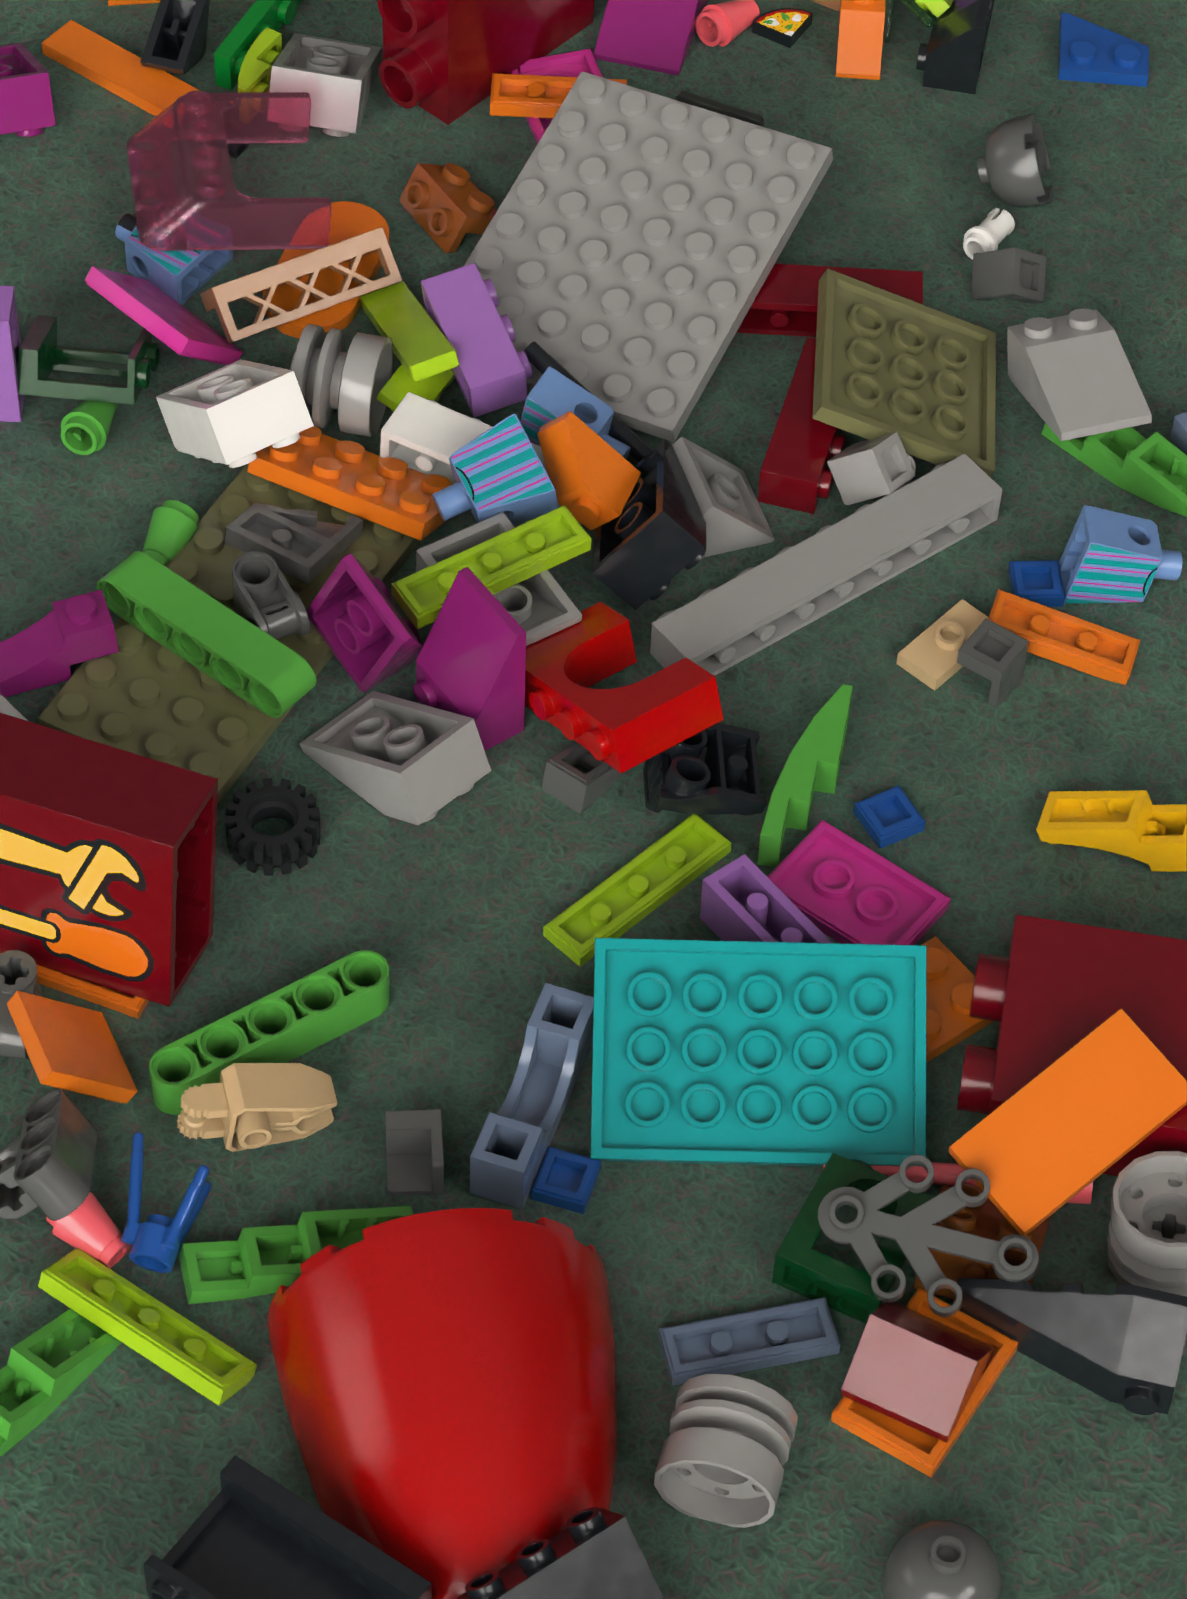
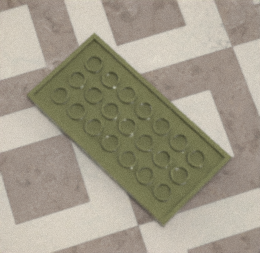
[38,464,420,805]

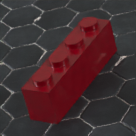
[736,264,923,337]
[757,337,846,514]

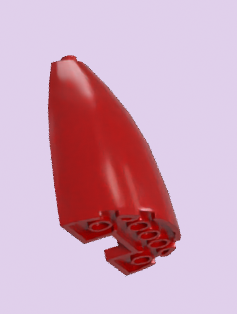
[267,1208,618,1599]

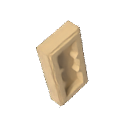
[896,599,988,691]

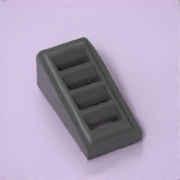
[541,741,626,814]

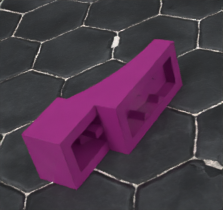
[0,589,119,698]

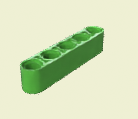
[96,551,317,718]
[149,950,390,1115]

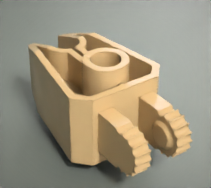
[177,1063,338,1152]

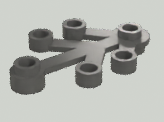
[818,1155,1039,1317]

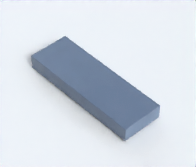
[658,1297,840,1386]

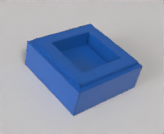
[1008,560,1065,607]
[853,785,926,849]
[531,1146,601,1214]

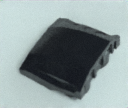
[643,723,767,816]

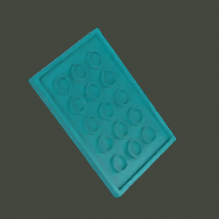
[590,938,926,1166]

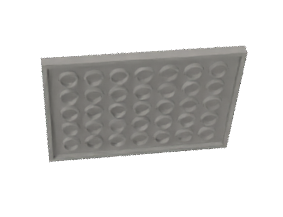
[463,71,833,442]

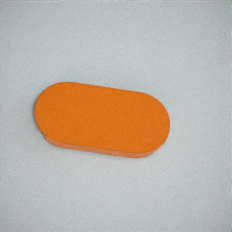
[263,201,390,339]

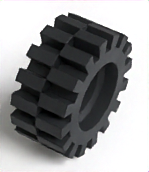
[225,778,321,876]

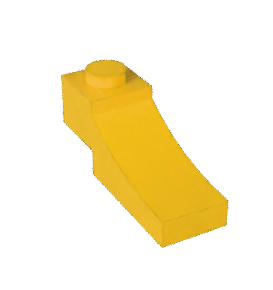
[1036,790,1187,872]

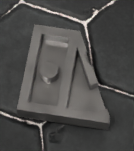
[225,503,363,584]

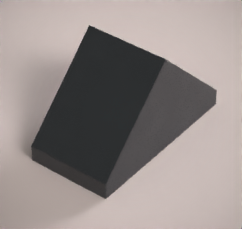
[140,0,210,75]

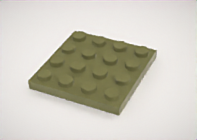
[812,268,996,477]

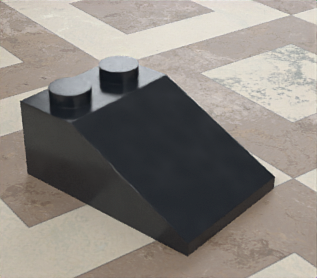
[592,439,706,610]

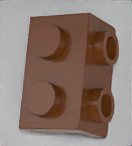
[399,163,497,253]

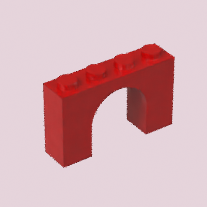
[525,602,724,773]

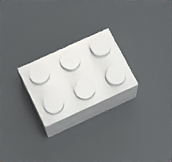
[156,359,314,468]

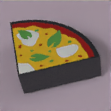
[752,8,813,48]

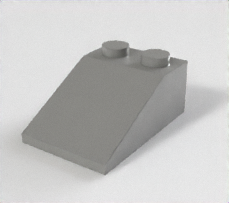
[266,33,382,137]
[1007,308,1152,441]
[416,512,582,646]
[300,691,491,826]

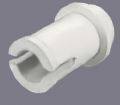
[963,208,1015,260]

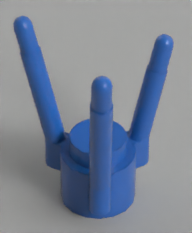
[121,1131,212,1273]

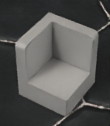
[827,432,916,505]

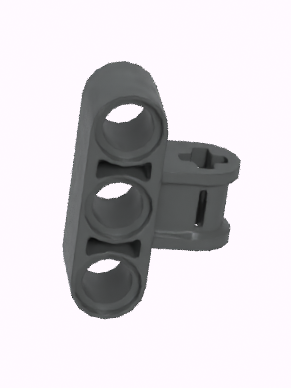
[0,1089,98,1221]

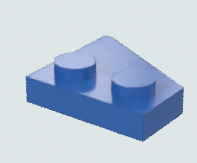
[1058,13,1149,87]

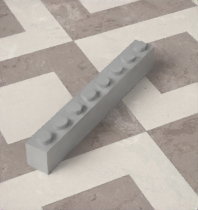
[650,454,1002,676]

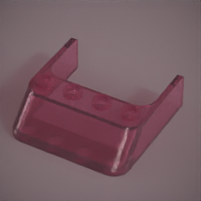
[127,91,331,251]

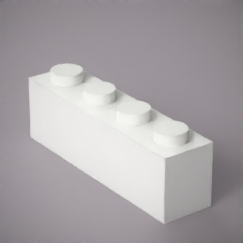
[380,392,561,522]

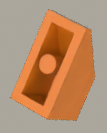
[835,0,886,80]
[537,411,641,531]

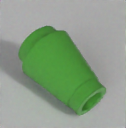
[61,400,118,455]
[142,500,199,566]

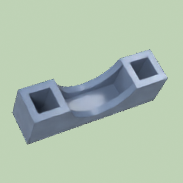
[470,983,594,1210]

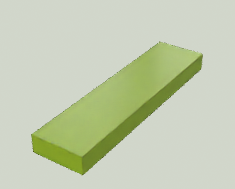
[360,281,459,382]
[391,505,592,629]
[543,814,732,967]
[38,1248,257,1406]

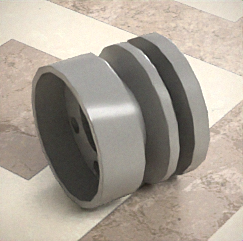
[290,324,393,438]
[1106,1151,1187,1297]
[654,1374,798,1528]

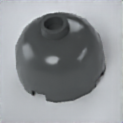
[977,113,1053,208]
[881,1520,1003,1599]

